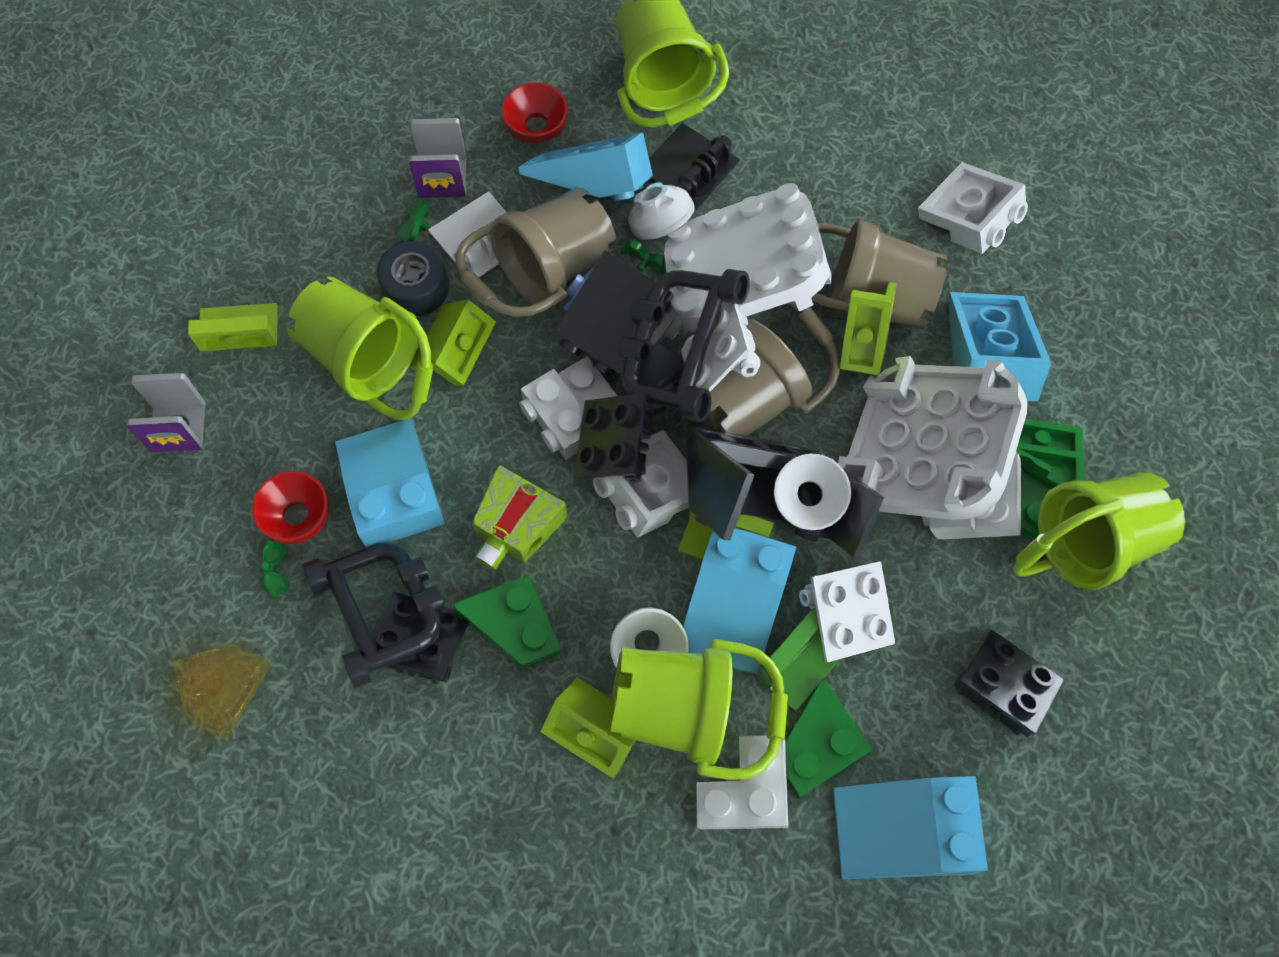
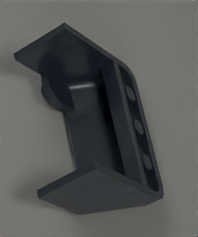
[685,427,884,558]

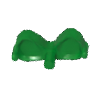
[396,198,430,242]
[620,239,667,276]
[261,539,290,598]

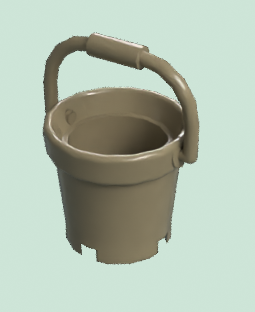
[455,187,616,317]
[811,219,947,330]
[702,301,840,436]

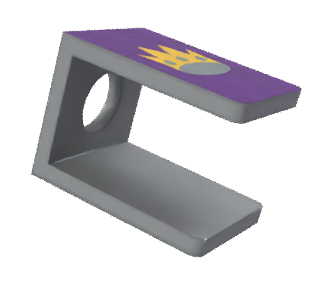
[409,118,466,198]
[127,373,206,452]

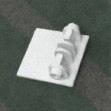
[428,191,507,277]
[681,302,760,391]
[799,561,895,662]

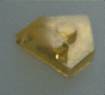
[173,643,273,740]

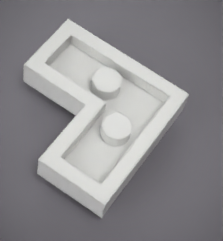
[697,735,788,829]

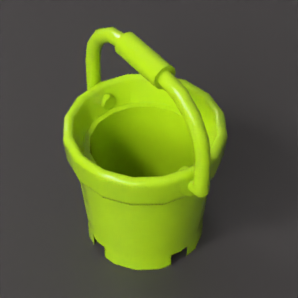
[615,0,729,128]
[287,277,434,420]
[1013,472,1185,590]
[608,639,788,780]

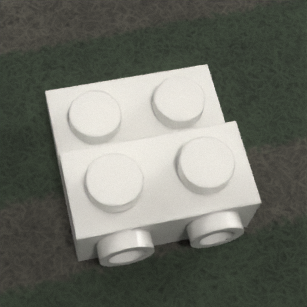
[918,162,1028,254]
[519,356,617,460]
[593,430,688,538]
[922,453,1021,539]

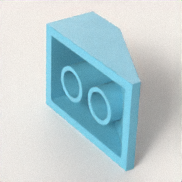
[518,132,653,201]
[948,292,1051,401]
[335,418,445,548]
[683,528,796,676]
[833,776,988,880]

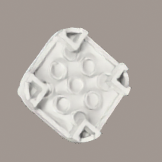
[664,183,831,333]
[838,356,1027,520]

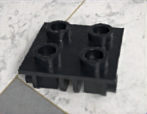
[649,123,740,210]
[574,393,654,482]
[371,592,469,684]
[954,630,1064,738]

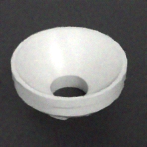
[628,182,695,240]
[774,454,851,530]
[610,607,689,668]

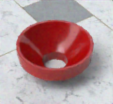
[502,82,568,143]
[252,471,329,545]

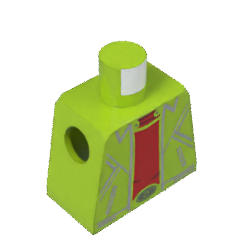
[472,465,568,571]

